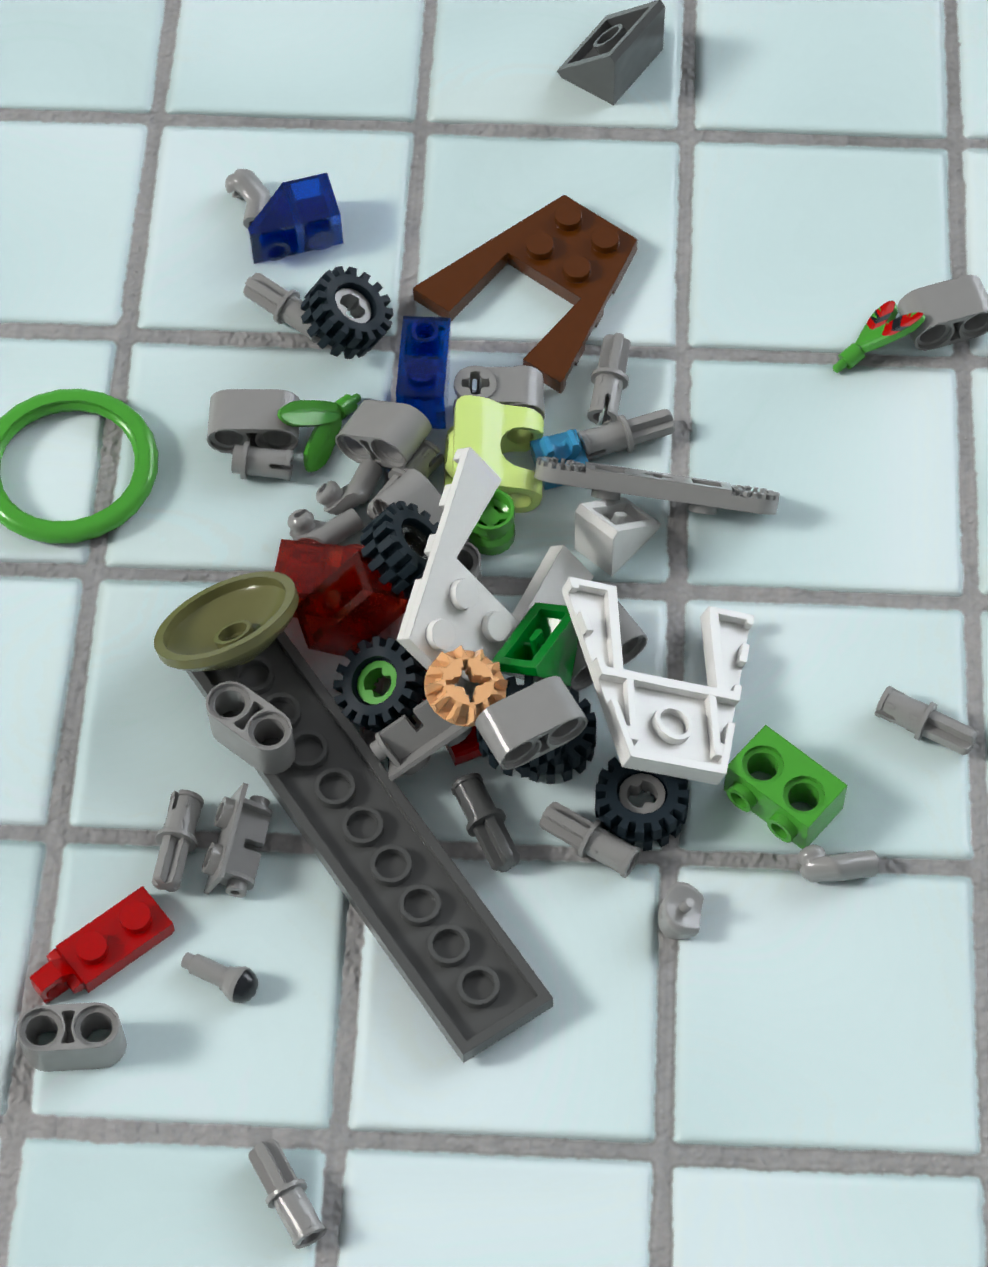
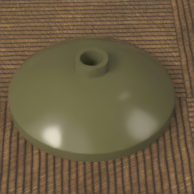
[154,571,299,672]

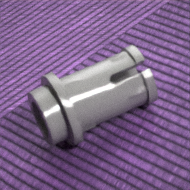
[231,441,294,481]

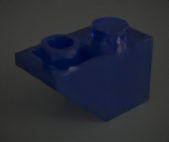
[248,173,343,264]
[396,316,451,429]

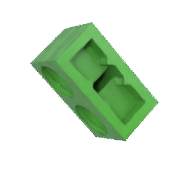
[723,725,847,849]

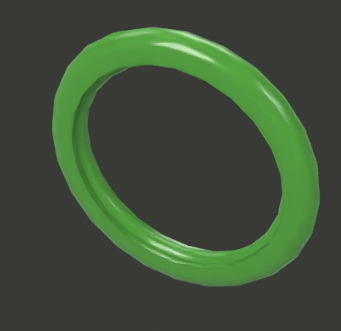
[0,389,159,544]

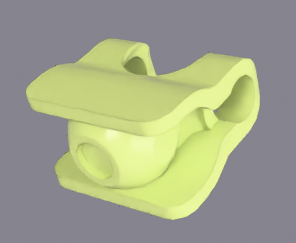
[444,395,544,513]

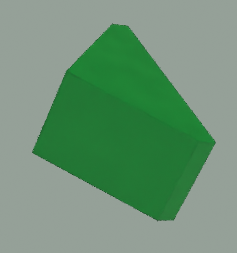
[492,602,578,686]

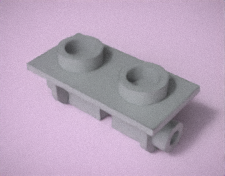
[370,699,472,782]
[202,783,273,898]

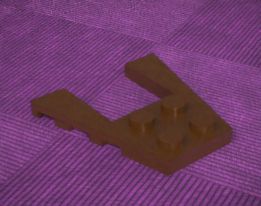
[413,195,638,394]

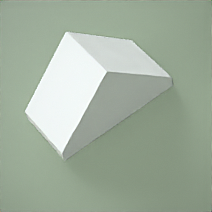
[574,497,661,576]

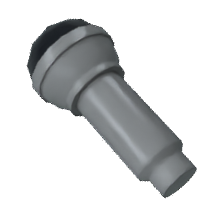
[181,952,258,1003]

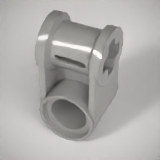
[453,365,545,420]

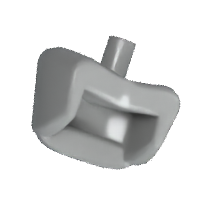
[658,882,704,940]

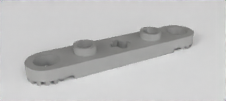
[534,456,780,515]

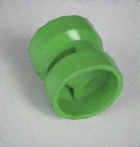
[468,489,515,556]

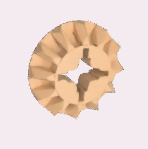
[424,645,508,727]

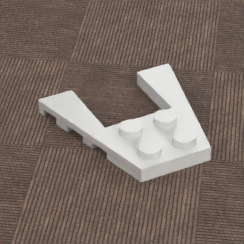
[396,447,594,701]
[562,577,754,785]

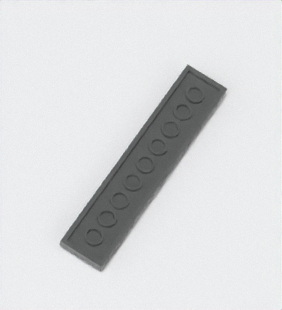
[186,631,553,1063]

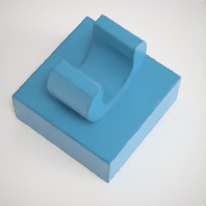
[530,429,589,490]

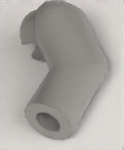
[225,169,271,231]
[316,459,382,515]
[288,508,364,549]
[797,845,879,883]

